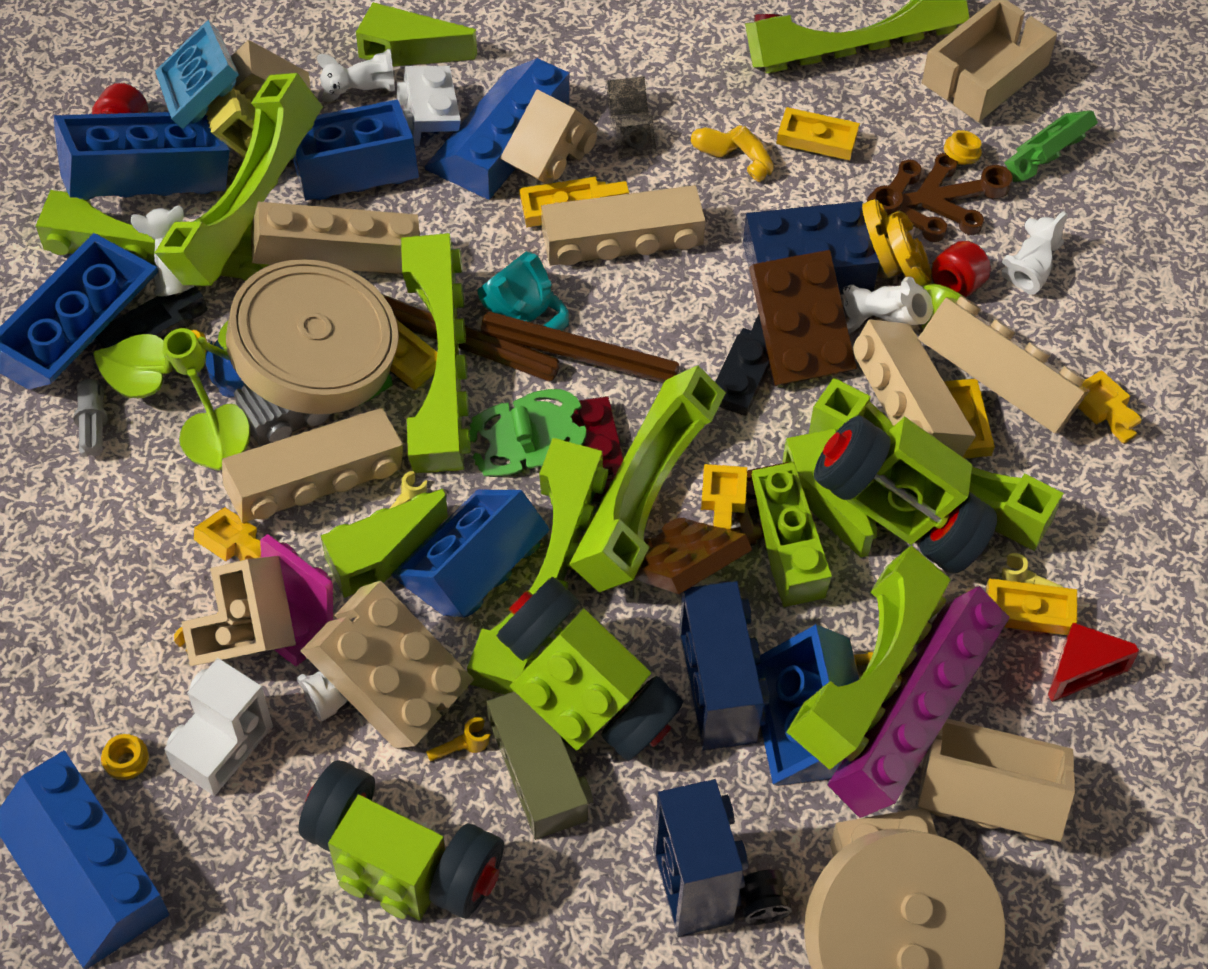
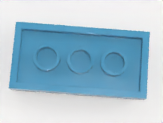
[155,20,239,129]

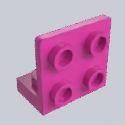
[260,534,333,667]

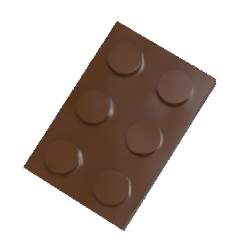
[749,250,857,386]
[634,517,752,594]

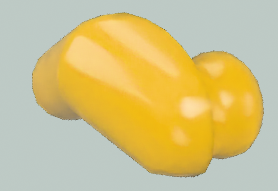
[691,125,743,157]
[731,126,774,182]

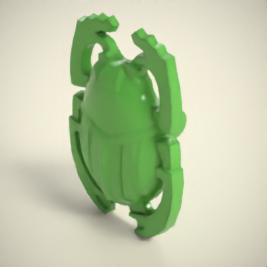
[469,389,587,477]

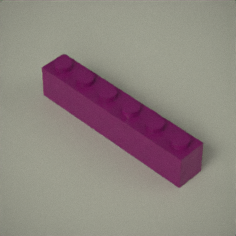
[827,586,1010,818]

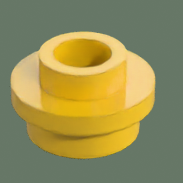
[944,130,982,165]
[101,734,149,780]

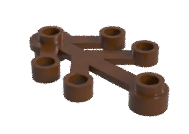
[867,153,1013,242]

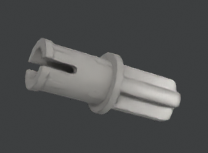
[73,379,108,457]

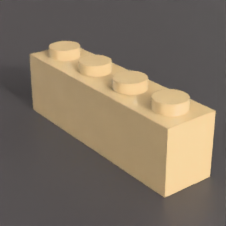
[541,185,706,266]
[250,202,420,274]
[918,296,1089,433]
[852,319,976,457]
[222,407,403,523]

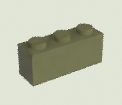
[487,692,593,840]

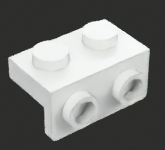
[397,66,461,146]

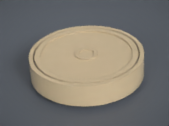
[226,259,398,414]
[804,829,1005,969]

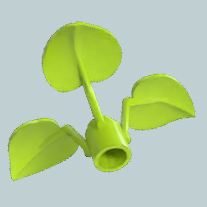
[94,321,250,471]

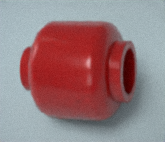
[92,83,149,114]
[931,241,991,298]

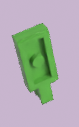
[1004,110,1098,182]

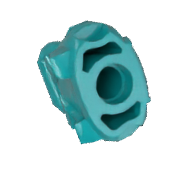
[477,251,569,331]

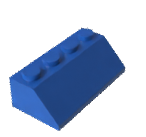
[425,58,570,200]
[54,112,230,200]
[0,233,159,390]
[0,750,170,969]

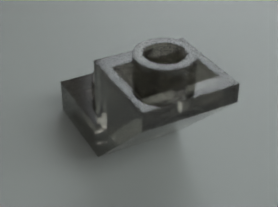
[606,76,657,158]

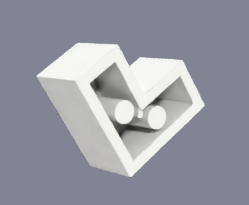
[164,658,273,796]

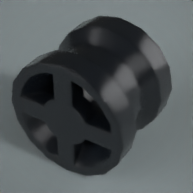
[739,869,792,925]

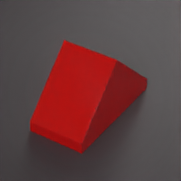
[1048,622,1139,702]

